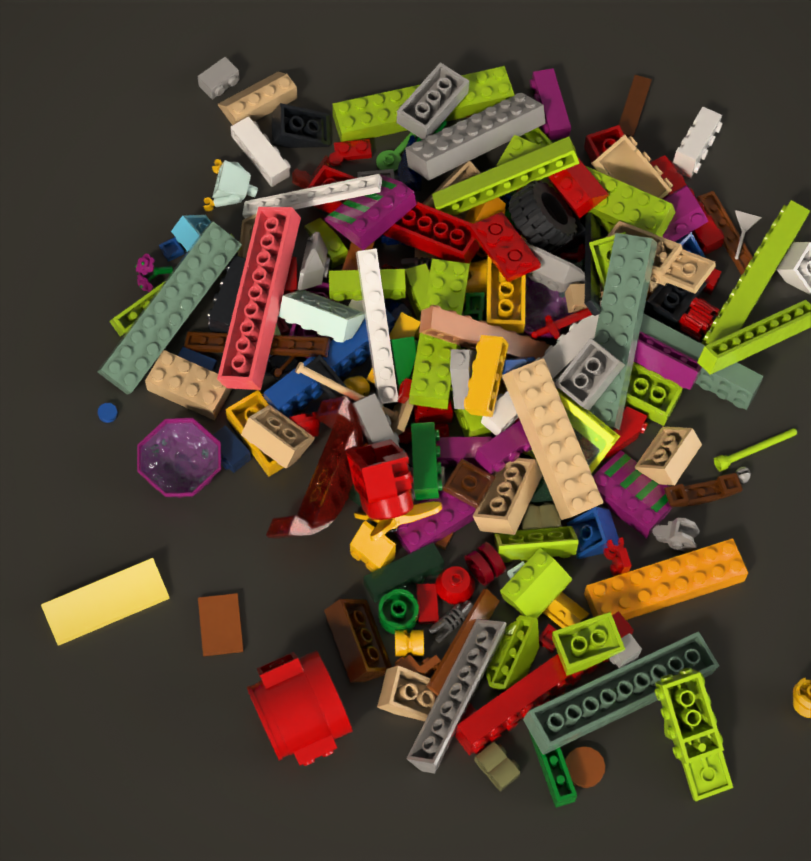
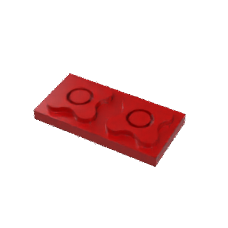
[469,212,541,282]

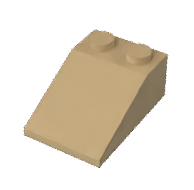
[377,666,437,721]

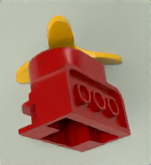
[346,439,442,541]

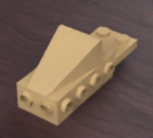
[607,221,716,293]

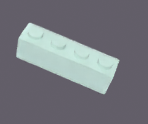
[279,290,365,342]

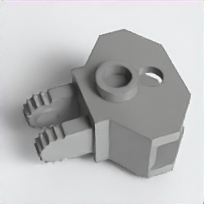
[652,518,700,552]

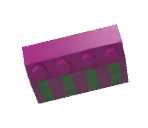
[325,174,417,250]
[593,450,673,539]

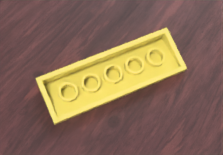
[41,558,170,646]

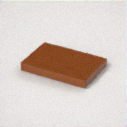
[198,593,243,657]

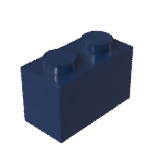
[213,425,251,473]

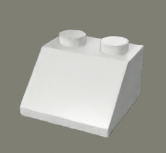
[777,242,811,294]

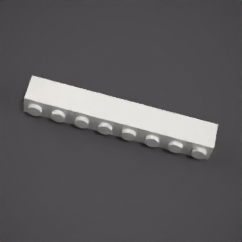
[356,249,398,404]

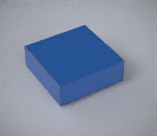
[159,237,184,262]

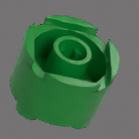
[378,589,419,634]

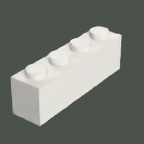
[231,116,290,187]

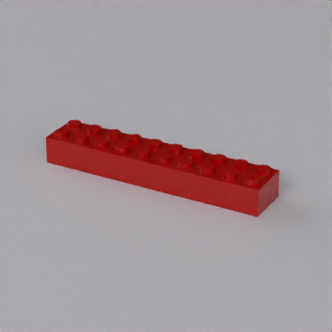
[307,165,481,264]
[455,611,634,756]

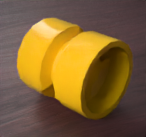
[395,630,424,656]

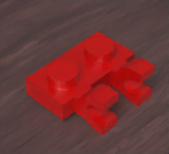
[603,537,632,576]

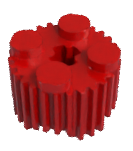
[679,297,720,342]

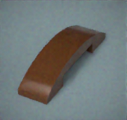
[664,473,743,507]

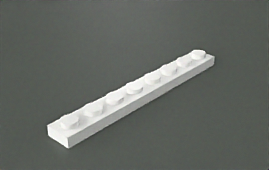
[242,174,382,219]

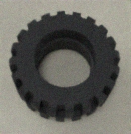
[509,181,577,253]

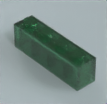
[363,543,445,603]

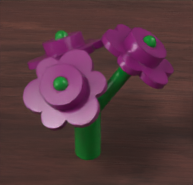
[135,254,173,292]

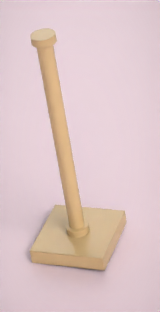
[295,362,414,435]

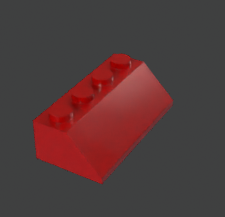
[546,158,609,218]

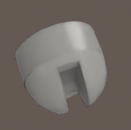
[735,467,751,483]

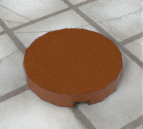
[565,746,605,788]

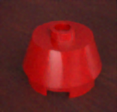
[290,412,321,437]
[435,566,475,605]

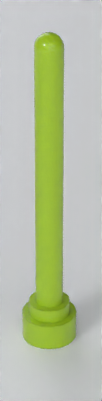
[714,428,797,472]

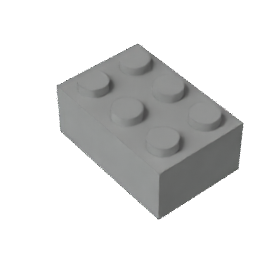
[554,338,625,410]

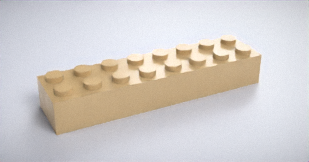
[502,358,603,520]

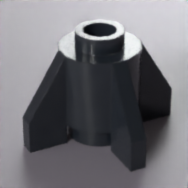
[265,355,299,381]

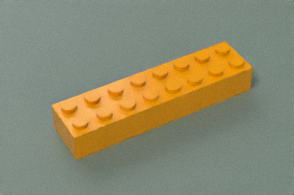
[584,538,748,620]

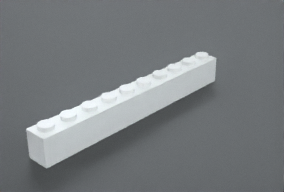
[481,299,602,436]

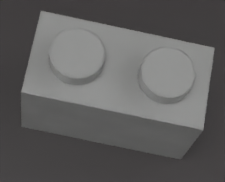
[198,57,240,100]

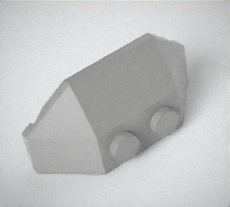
[298,232,330,290]
[526,245,585,293]

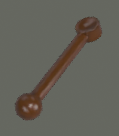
[274,356,296,377]

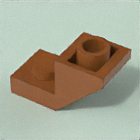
[394,655,441,677]

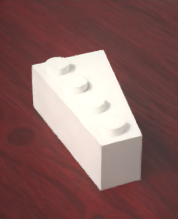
[673,107,723,179]

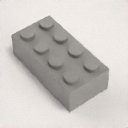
[397,62,469,140]

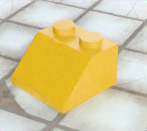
[350,520,396,575]

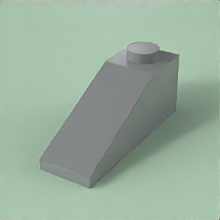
[450,349,477,409]
[609,633,642,668]

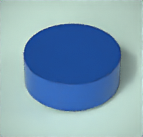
[98,403,118,423]

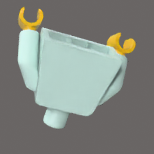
[203,159,258,212]

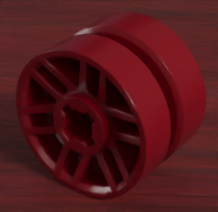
[465,542,506,586]

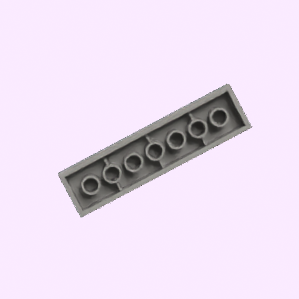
[405,93,545,180]

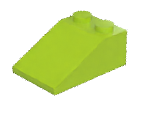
[552,612,625,676]

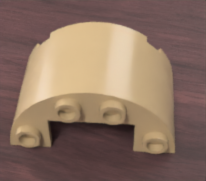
[591,135,673,199]

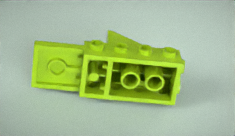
[655,668,733,801]

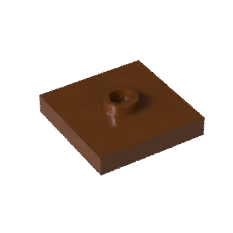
[443,458,495,509]

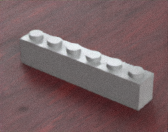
[351,393,422,504]

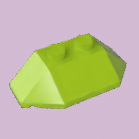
[485,615,539,690]

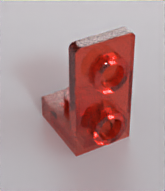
[292,155,331,189]

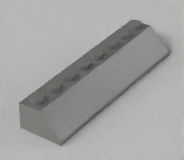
[406,619,507,774]

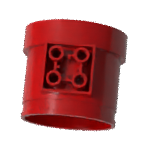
[246,650,353,766]

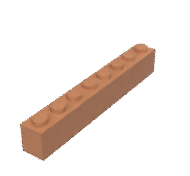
[419,305,554,362]

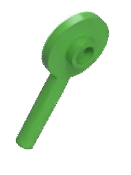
[376,132,417,173]

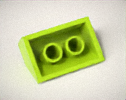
[500,548,572,618]

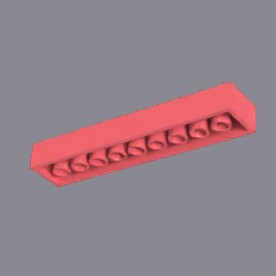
[217,207,301,390]

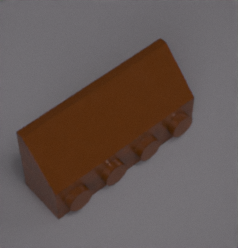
[324,599,392,682]

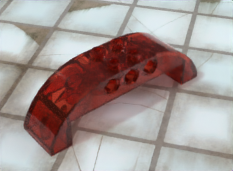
[266,396,363,539]

